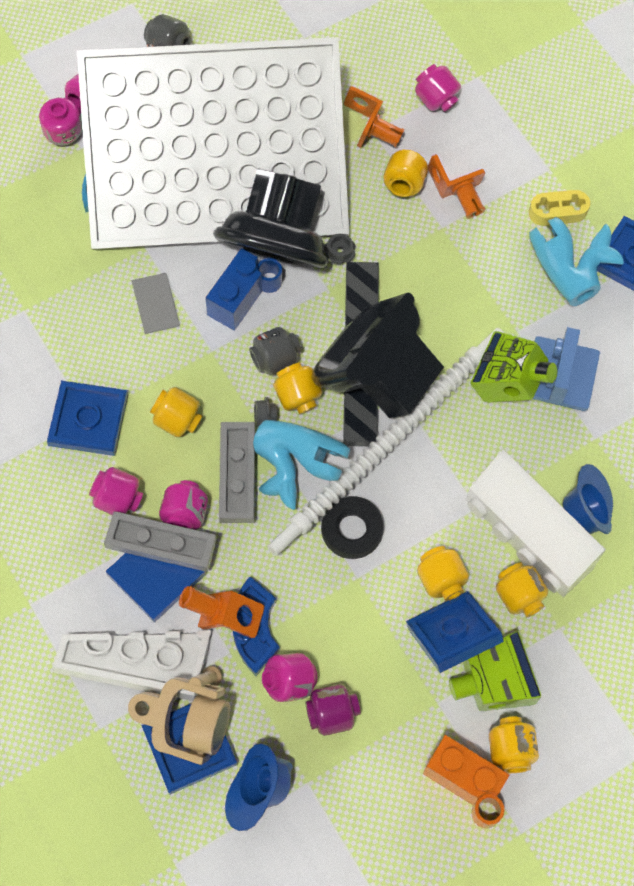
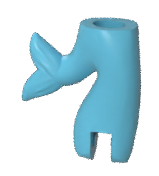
[529,217,624,306]
[253,420,350,510]

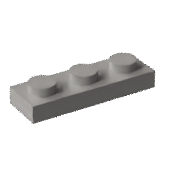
[219,422,255,523]
[104,511,216,572]

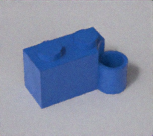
[205,248,282,331]

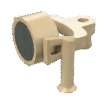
[128,666,230,765]

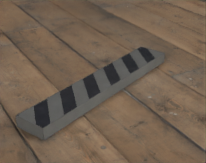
[343,262,379,447]

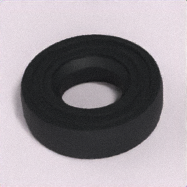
[321,496,384,559]

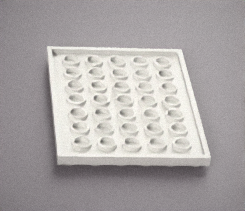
[77,37,349,249]

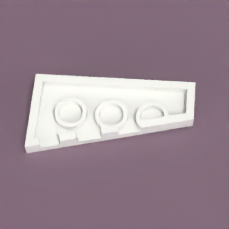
[53,630,211,701]

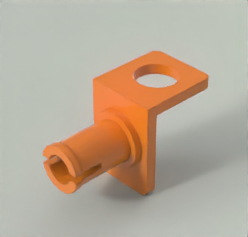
[344,86,405,148]
[428,154,486,219]
[179,586,264,638]

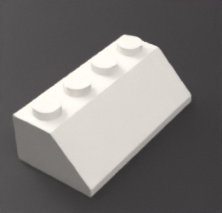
[466,449,606,598]

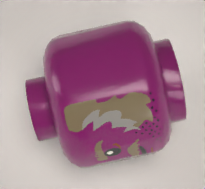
[305,684,361,736]

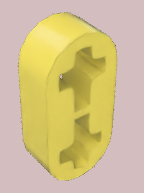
[529,190,590,226]

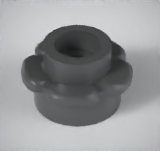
[324,233,355,265]
[254,397,277,428]

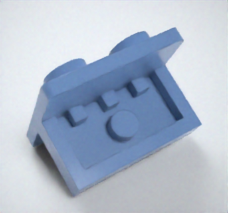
[532,327,600,411]

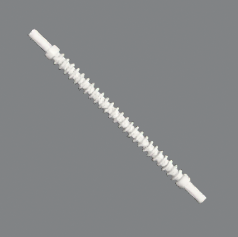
[267,328,504,556]

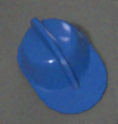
[562,464,613,534]
[225,744,293,831]

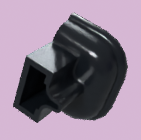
[213,168,328,268]
[311,292,444,418]

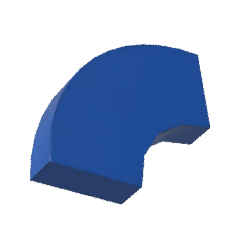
[233,577,280,676]

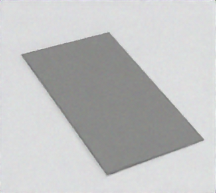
[131,273,180,334]

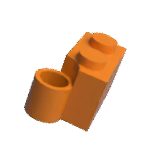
[423,735,510,828]

